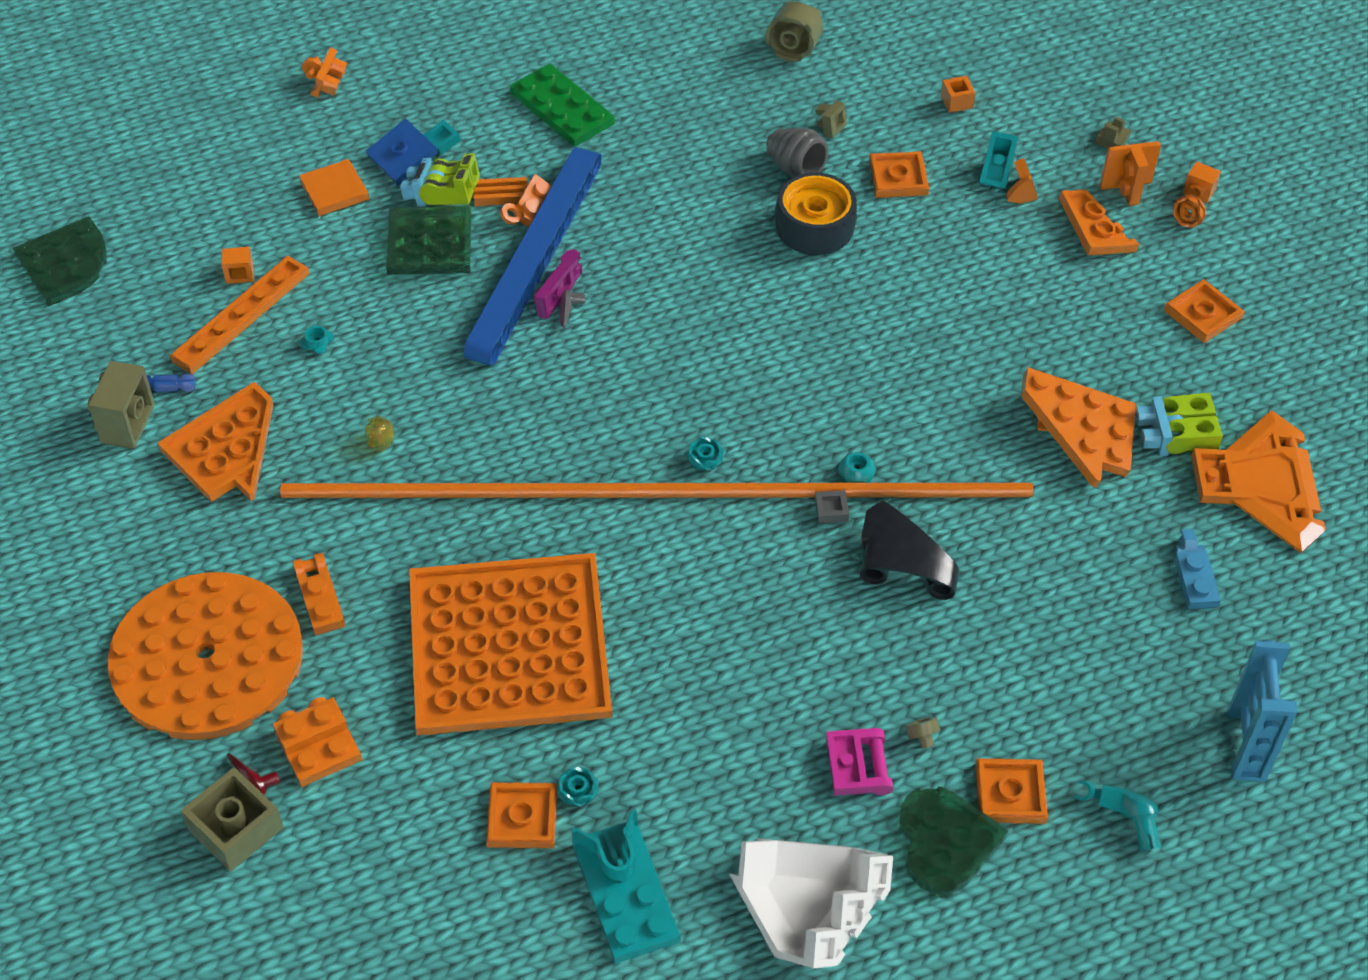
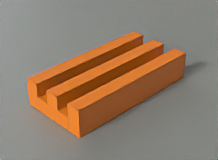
[474,177,527,206]

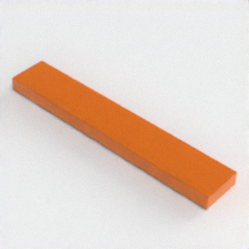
[169,256,309,374]

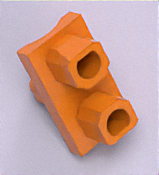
[302,47,348,98]

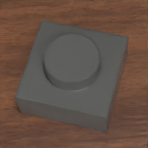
[814,490,849,524]

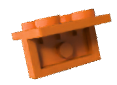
[1099,141,1161,206]

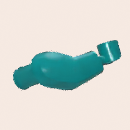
[1074,781,1161,851]

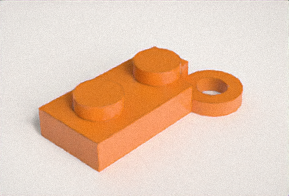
[500,174,552,228]

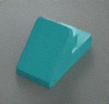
[979,131,1019,190]

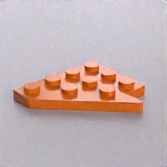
[1021,367,1136,488]
[157,381,274,502]

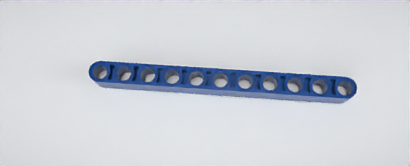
[464,147,602,366]

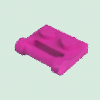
[826,728,894,796]

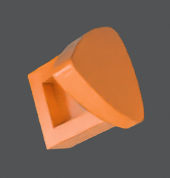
[1006,158,1038,203]

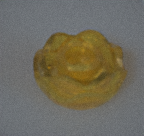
[365,415,394,452]

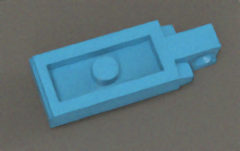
[1174,529,1221,609]

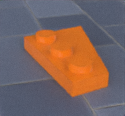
[1058,189,1140,255]

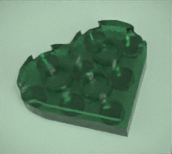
[898,786,1009,898]

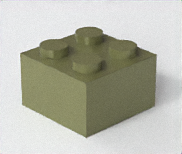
[88,361,155,449]
[180,767,283,872]

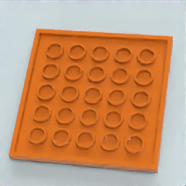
[409,553,612,736]

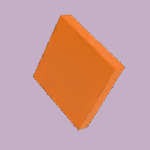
[869,151,929,198]
[299,159,369,216]
[1163,279,1245,343]
[975,758,1048,824]
[486,782,557,848]

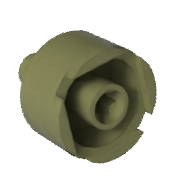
[765,1,823,62]

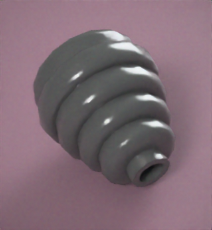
[766,127,828,179]

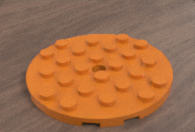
[108,572,303,740]

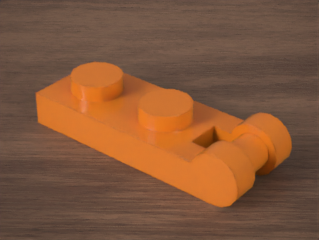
[292,552,346,636]

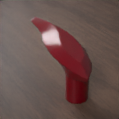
[227,753,280,795]

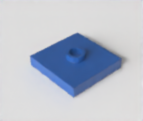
[365,118,439,185]

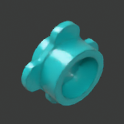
[300,326,334,354]

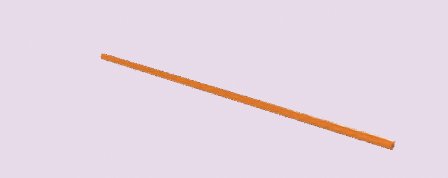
[280,483,1033,498]

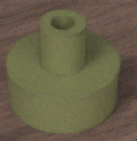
[905,716,940,748]

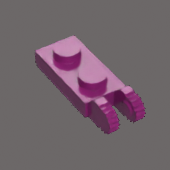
[534,249,583,319]

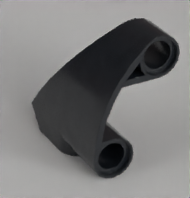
[859,500,959,600]

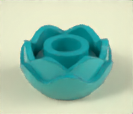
[687,437,724,471]
[838,452,876,483]
[557,767,599,807]

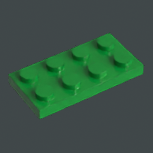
[510,63,615,147]

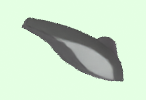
[559,289,585,329]

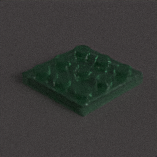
[386,206,472,275]

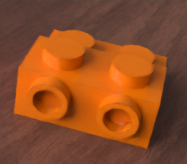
[273,697,362,787]

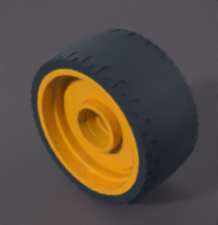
[775,172,857,255]

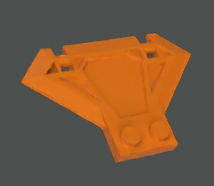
[1191,410,1326,553]

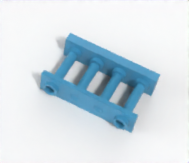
[1227,640,1297,782]

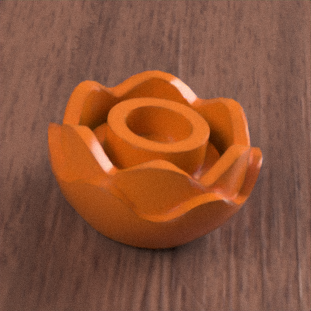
[1173,195,1206,228]

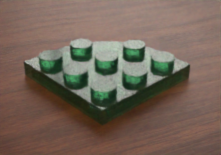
[12,216,108,307]

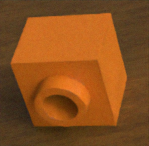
[940,76,976,113]
[1183,161,1221,203]
[221,247,254,284]

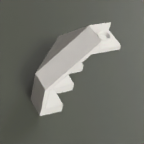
[729,838,893,968]

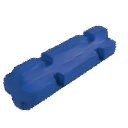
[147,374,196,392]

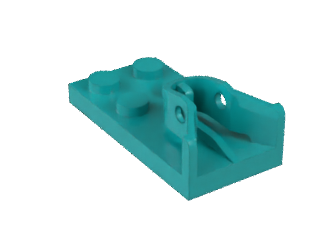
[571,809,681,964]

